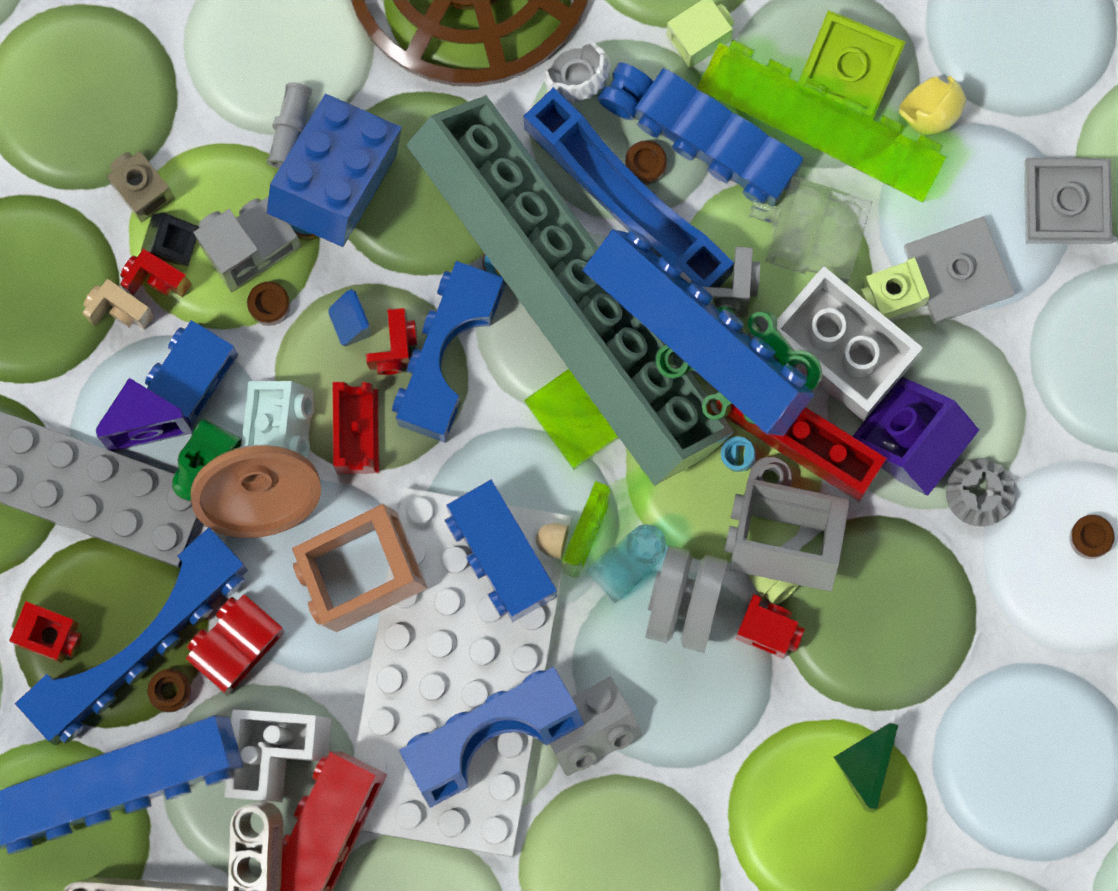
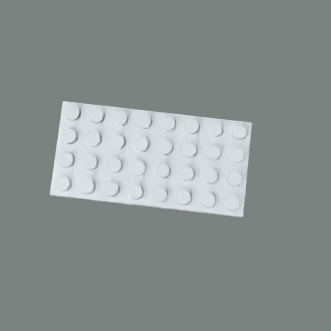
[354,487,572,857]

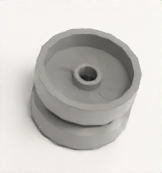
[645,545,728,653]

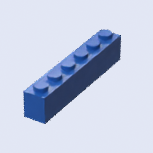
[583,229,815,436]
[0,716,244,854]

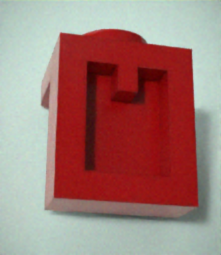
[120,249,191,297]

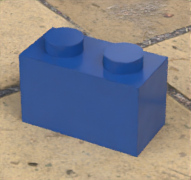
[145,320,239,425]

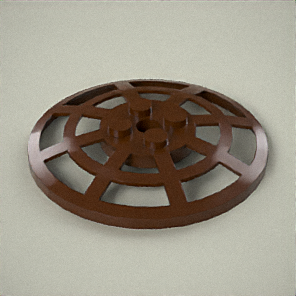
[350,0,589,87]

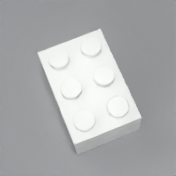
[777,266,923,422]

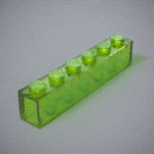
[697,39,948,203]

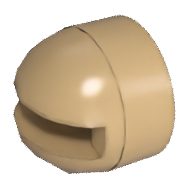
[536,523,569,559]

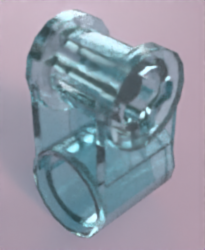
[586,524,666,603]

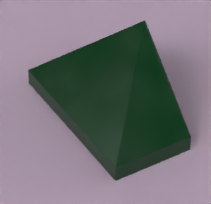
[834,723,898,813]

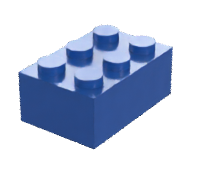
[266,93,402,247]

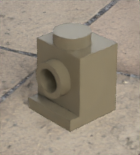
[106,151,174,223]

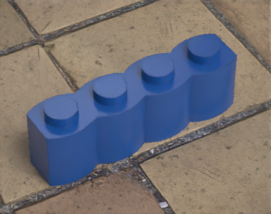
[635,68,804,207]

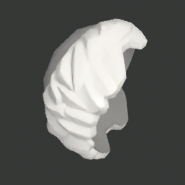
[544,42,611,103]

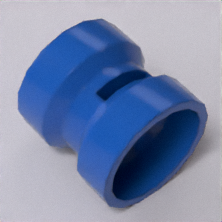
[597,62,653,121]

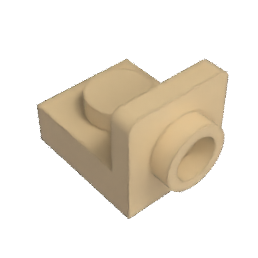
[83,279,154,330]

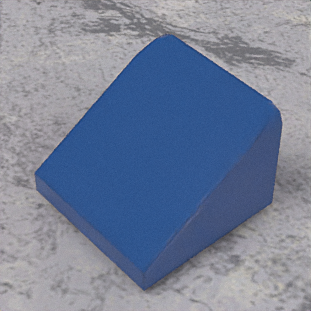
[328,289,372,346]

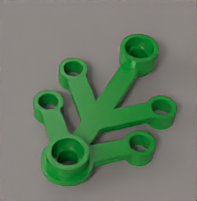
[656,307,822,424]

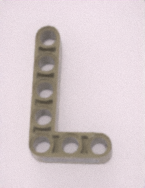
[64,801,283,891]

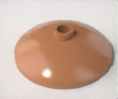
[190,445,321,538]

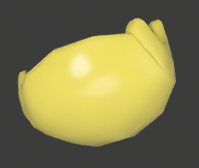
[899,76,966,135]

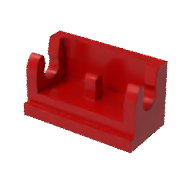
[332,382,379,474]

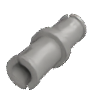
[267,82,312,169]

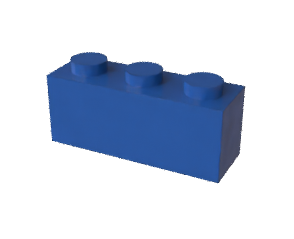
[444,479,558,622]

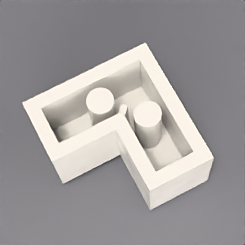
[224,709,332,803]

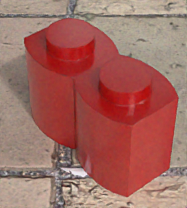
[186,594,285,696]

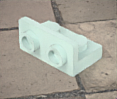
[241,381,315,458]

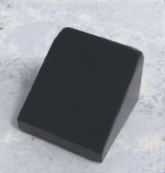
[140,212,199,267]

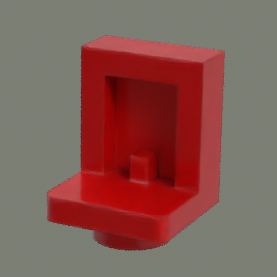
[366,308,418,375]

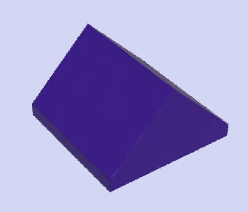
[96,378,193,452]

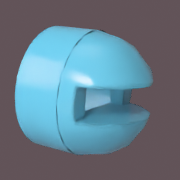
[721,436,757,472]

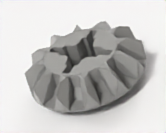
[946,458,1015,527]

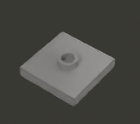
[1024,158,1112,244]
[904,216,1015,325]

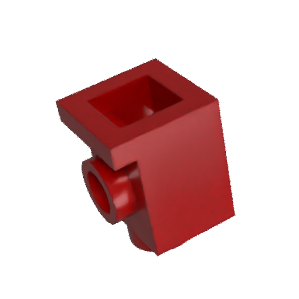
[735,594,805,659]
[9,601,82,664]

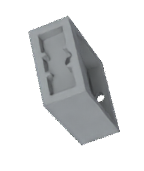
[724,478,850,592]

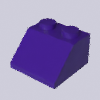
[852,376,980,496]

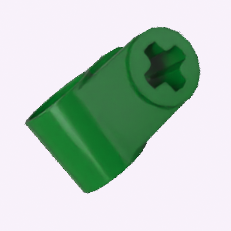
[172,419,242,501]

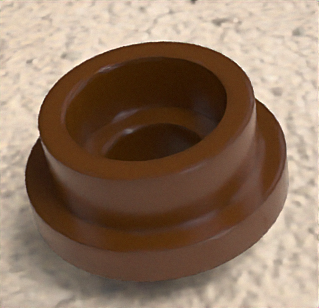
[147,669,191,713]

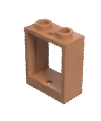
[292,504,428,632]

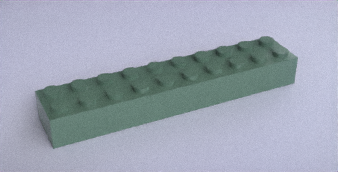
[406,95,734,486]

